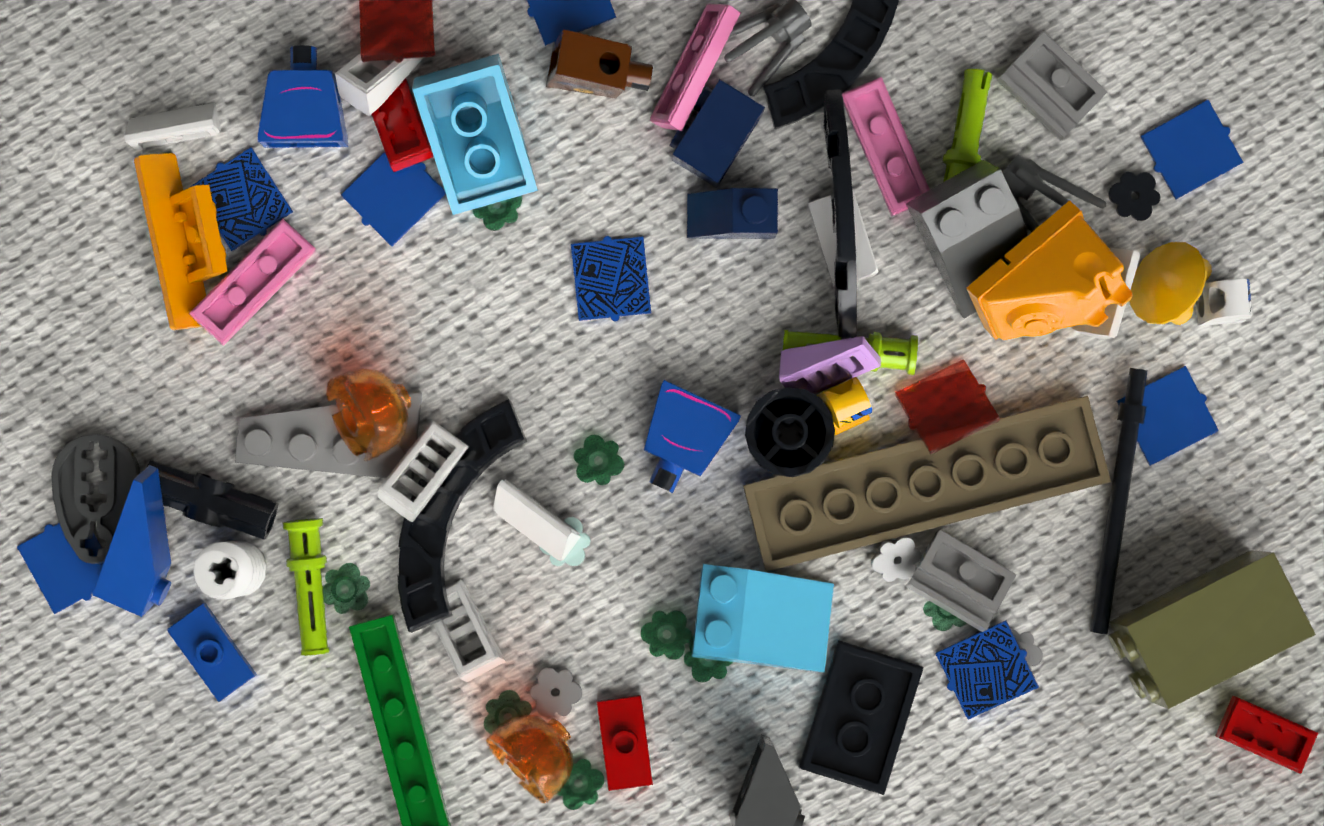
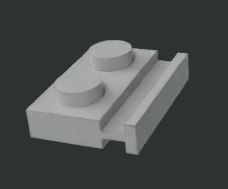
[997,31,1107,141]
[906,529,1017,632]

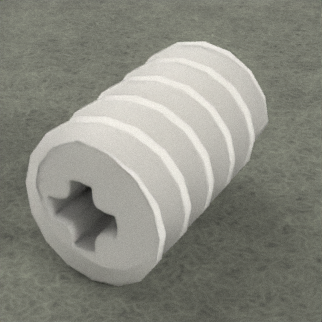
[194,540,267,600]

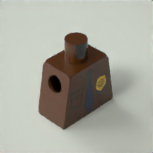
[546,29,653,98]

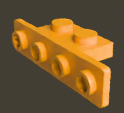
[134,153,228,330]

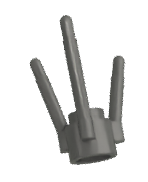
[724,0,812,96]
[1003,154,1106,232]

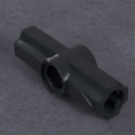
[146,460,279,540]

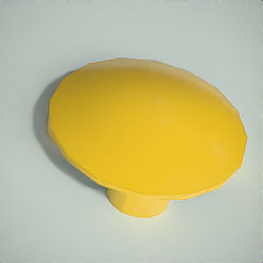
[1129,242,1212,325]

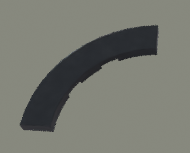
[763,0,899,130]
[823,89,857,340]
[397,399,527,633]

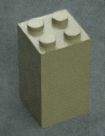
[1108,550,1316,709]

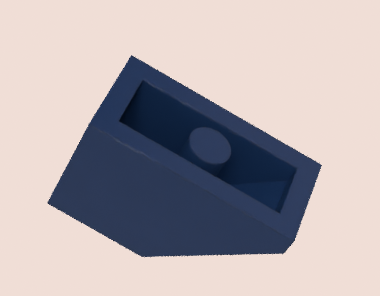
[687,188,778,239]

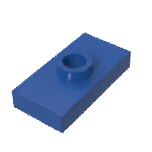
[167,603,257,702]

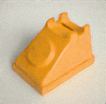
[966,200,1133,340]

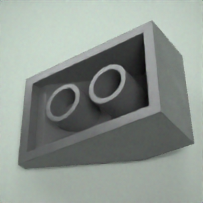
[906,160,1028,319]

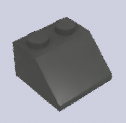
[730,734,805,826]

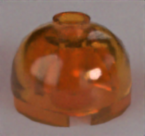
[326,368,411,462]
[486,714,573,804]

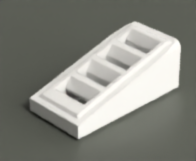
[335,24,430,116]
[377,420,468,522]
[433,579,505,682]

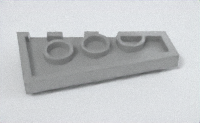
[235,393,422,480]

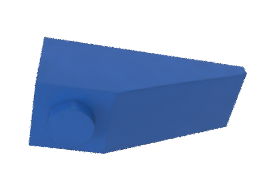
[93,465,171,617]

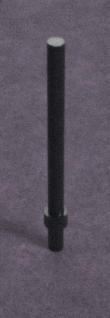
[1090,368,1148,634]

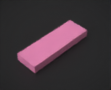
[650,4,741,131]
[842,77,930,217]
[189,219,316,346]

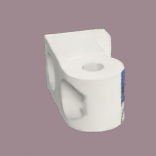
[1196,279,1252,326]

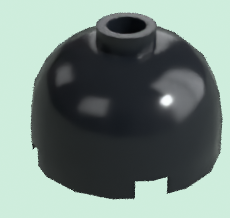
[745,387,835,478]

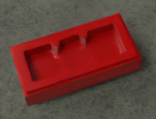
[372,78,434,172]
[597,695,653,791]
[1215,695,1318,774]

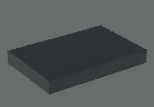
[798,640,924,795]

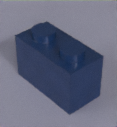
[669,79,765,188]

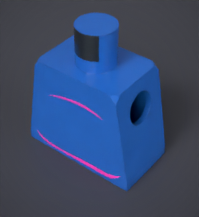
[258,45,348,148]
[644,380,741,493]

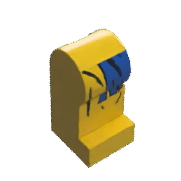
[816,377,872,436]

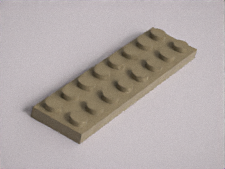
[743,396,1111,572]

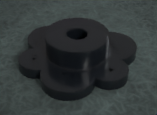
[1108,172,1161,221]

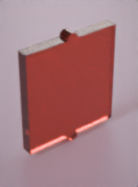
[359,0,435,63]
[895,359,1000,455]

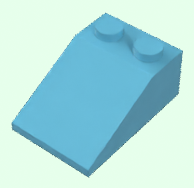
[412,53,538,215]
[691,564,834,673]

